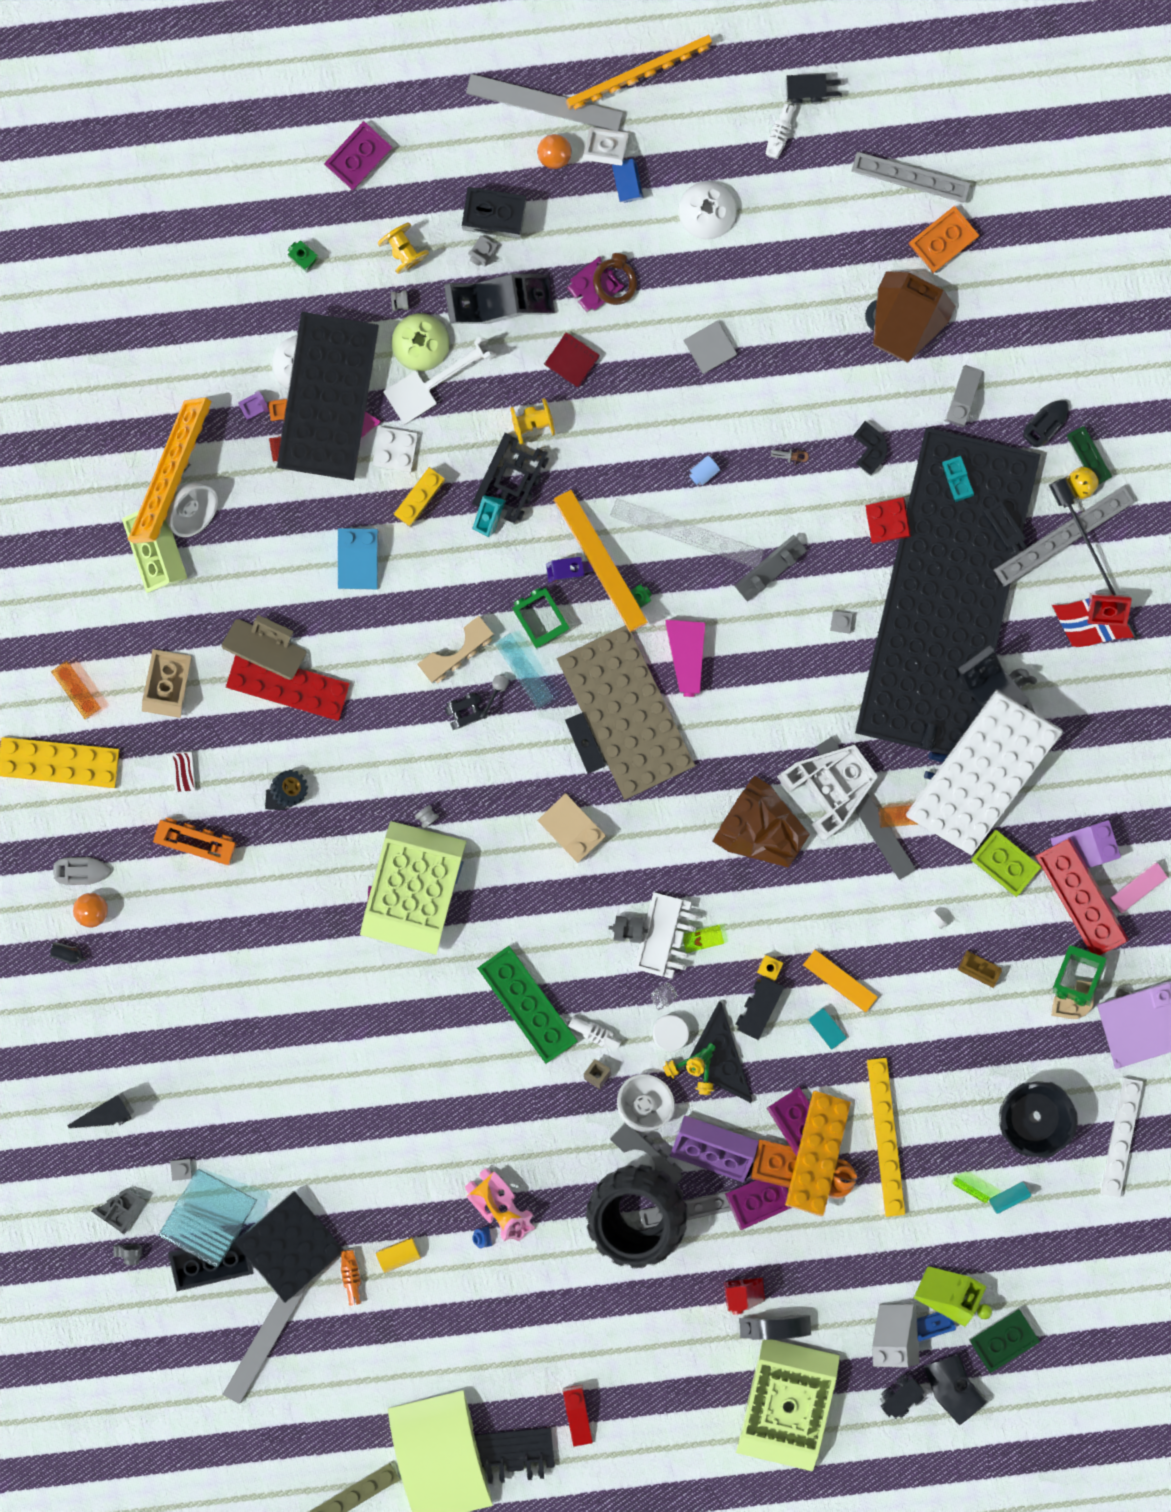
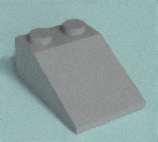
[872,1304,920,1367]

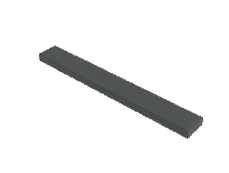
[815,737,916,880]

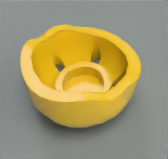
[1067,467,1099,499]

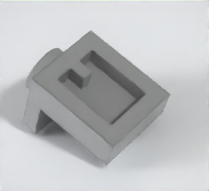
[468,235,498,266]

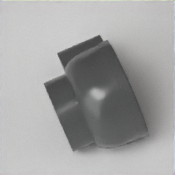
[113,1244,143,1265]

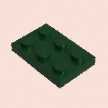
[969,1308,1040,1373]

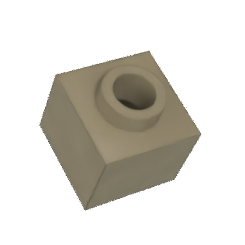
[583,1059,611,1089]

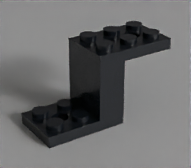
[444,274,555,324]
[958,646,1035,713]

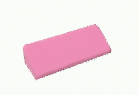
[1109,862,1168,914]

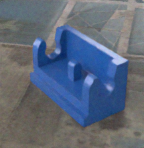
[612,159,644,203]
[917,1312,956,1341]

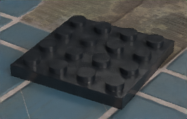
[234,1191,344,1303]

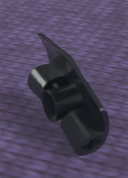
[924,1353,988,1425]

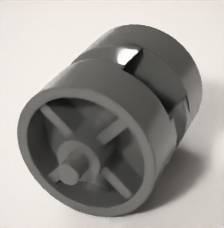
[609,915,648,943]

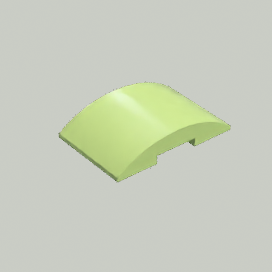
[388,1390,493,1512]

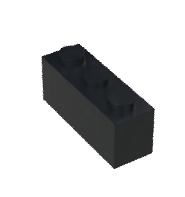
[735,976,784,1041]

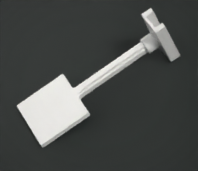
[383,338,497,425]

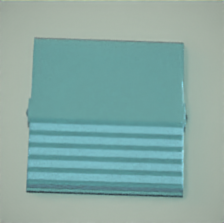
[158,1169,257,1267]

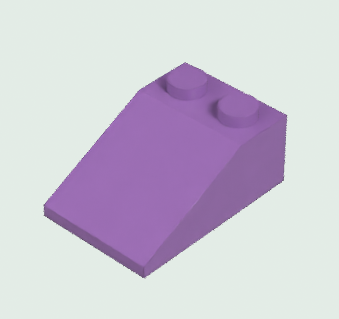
[1050,820,1121,868]

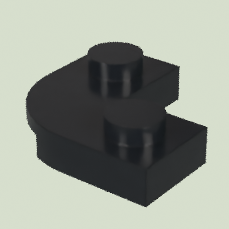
[852,421,887,476]

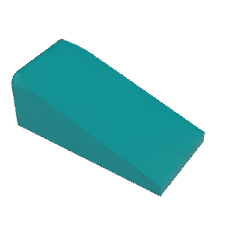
[807,1007,847,1050]

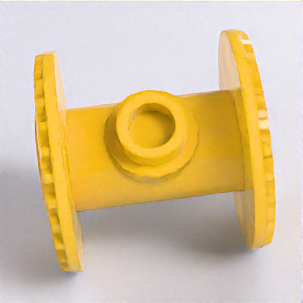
[378,222,429,274]
[510,398,555,445]

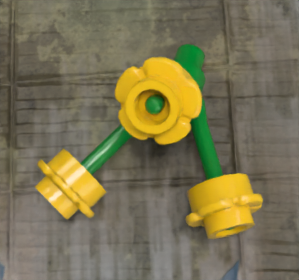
[663,1043,716,1095]

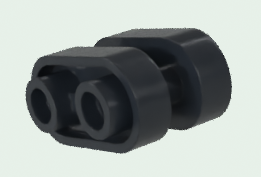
[444,692,489,731]

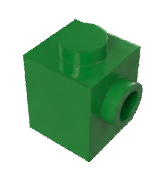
[287,240,319,273]
[630,584,652,609]

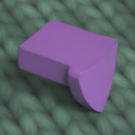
[238,391,269,421]

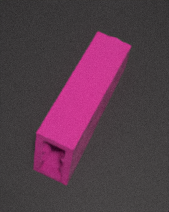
[665,620,705,697]

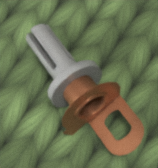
[771,449,808,464]

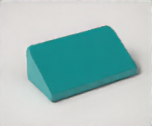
[472,495,505,538]
[989,1182,1032,1214]

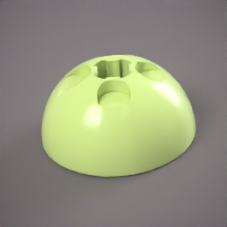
[392,313,450,371]

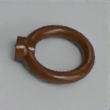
[593,253,637,305]

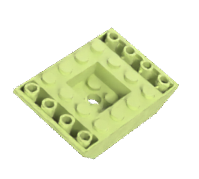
[736,1340,840,1471]

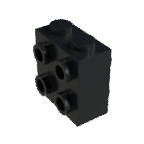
[880,1373,925,1419]

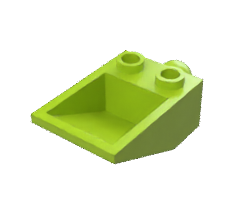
[913,1267,993,1327]

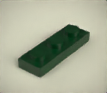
[1066,426,1112,485]

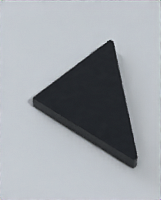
[684,1001,752,1103]

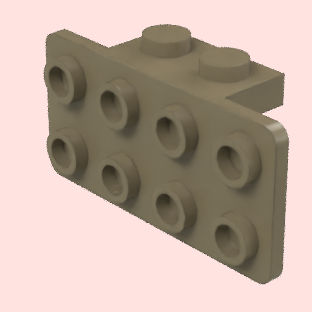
[221,615,306,680]

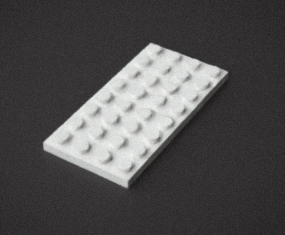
[906,690,1062,855]

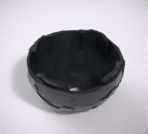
[999,1081,1078,1158]

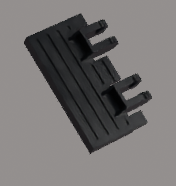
[474,1427,555,1484]

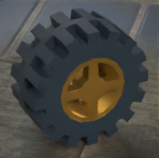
[270,770,308,807]

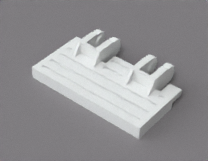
[634,892,699,979]

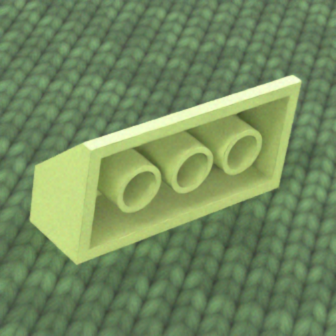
[122,511,187,593]

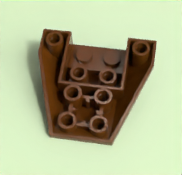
[873,271,956,363]

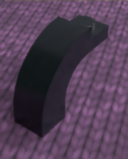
[739,1315,811,1340]

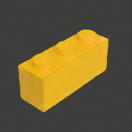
[394,467,445,528]

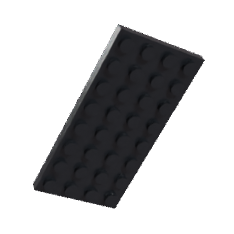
[276,311,379,481]

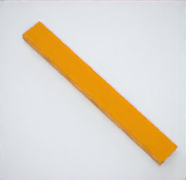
[554,490,648,633]

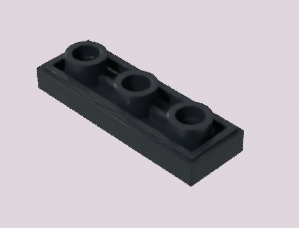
[565,712,606,774]

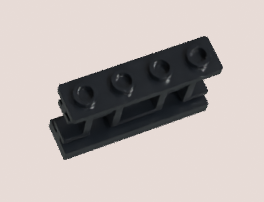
[472,433,550,525]

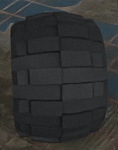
[586,1165,688,1268]

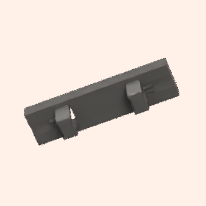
[734,535,807,602]

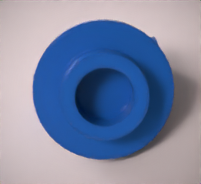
[472,1226,493,1249]

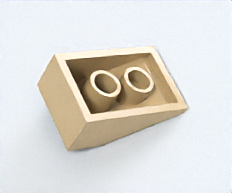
[142,649,191,718]
[537,793,606,863]

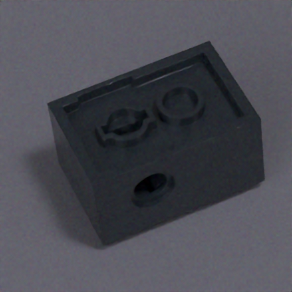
[461,187,527,239]

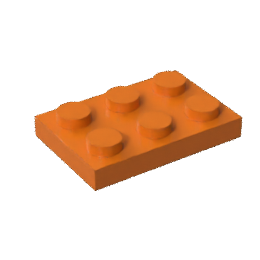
[908,205,979,274]

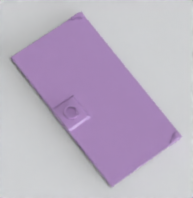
[1097,981,1171,1069]

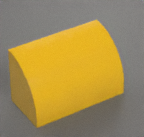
[375,1237,422,1273]

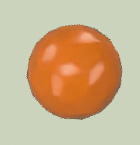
[537,134,572,169]
[73,893,108,928]

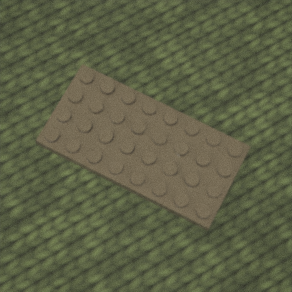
[556,625,695,800]

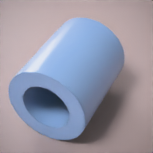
[689,456,720,485]

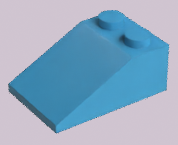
[338,528,379,590]

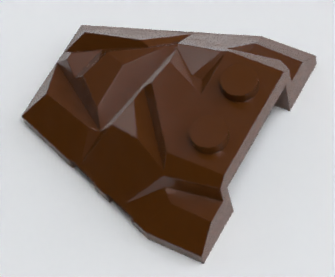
[712,775,810,868]

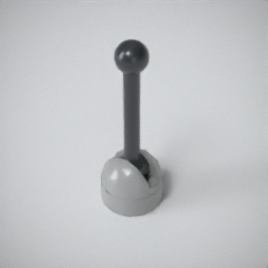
[480,675,509,719]

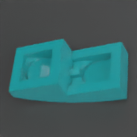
[942,456,974,502]

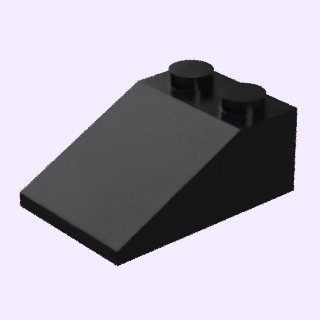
[67,1092,134,1129]

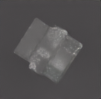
[650,982,678,1010]

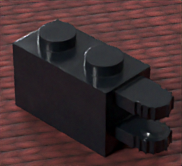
[786,74,842,105]

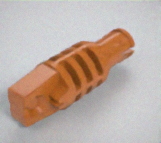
[341,1250,361,1306]

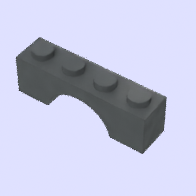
[610,1122,683,1184]

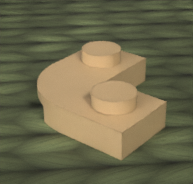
[1051,980,1095,1019]

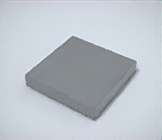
[683,320,737,374]

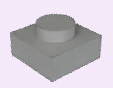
[830,611,853,634]
[170,1159,192,1181]

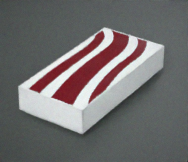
[172,752,195,793]

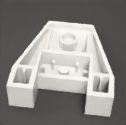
[777,745,878,840]

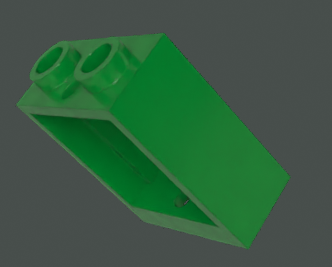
[512,587,570,649]
[1053,945,1107,1006]

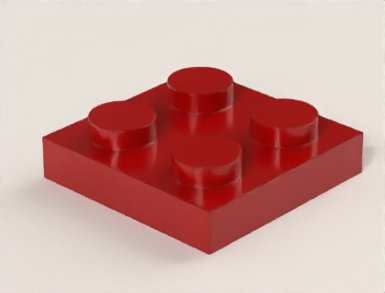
[865,497,911,544]

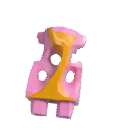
[465,1168,535,1241]

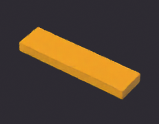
[803,949,877,1012]

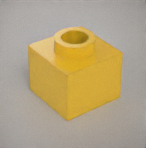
[757,955,783,981]

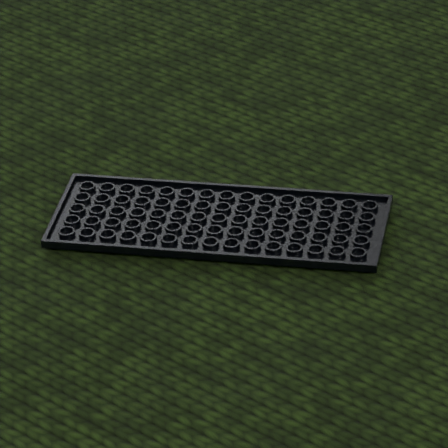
[854,427,1041,756]

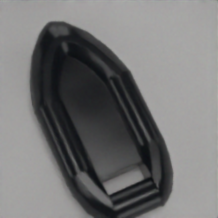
[1023,400,1069,447]

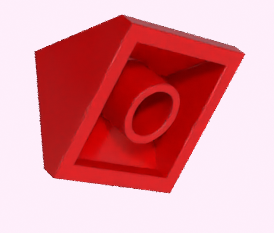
[1087,593,1132,626]

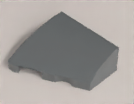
[91,1188,147,1235]

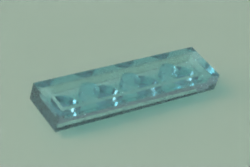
[494,633,554,709]

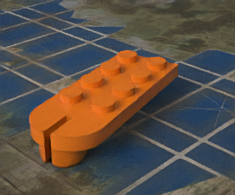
[751,1139,857,1199]

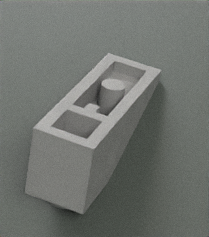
[944,366,982,428]

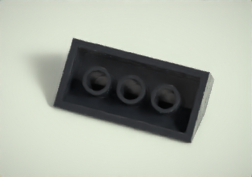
[168,1234,254,1292]

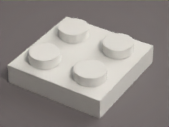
[583,127,629,166]
[372,427,418,472]

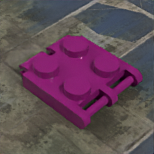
[567,256,625,312]

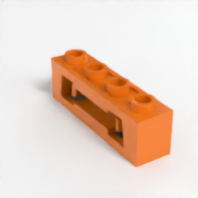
[153,817,237,866]

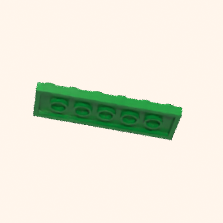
[477,945,578,1064]

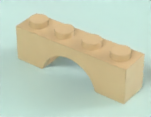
[417,616,494,684]

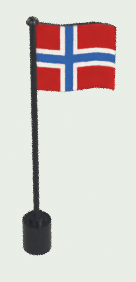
[1048,476,1139,647]

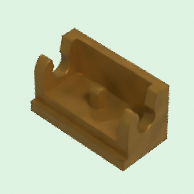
[957,951,1002,988]

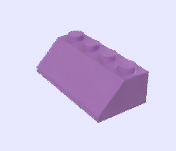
[670,1115,759,1182]

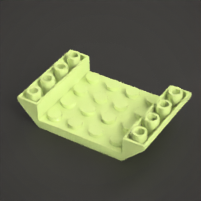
[360,821,467,955]

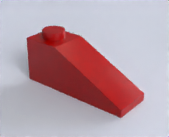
[563,1385,593,1447]

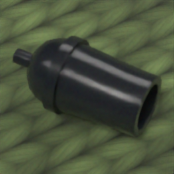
[49,942,87,965]

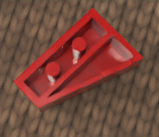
[724,1278,765,1315]

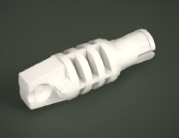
[766,104,796,159]
[568,1016,621,1050]

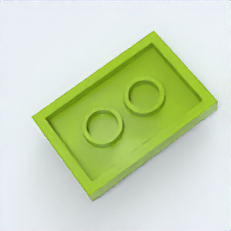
[970,830,1041,897]

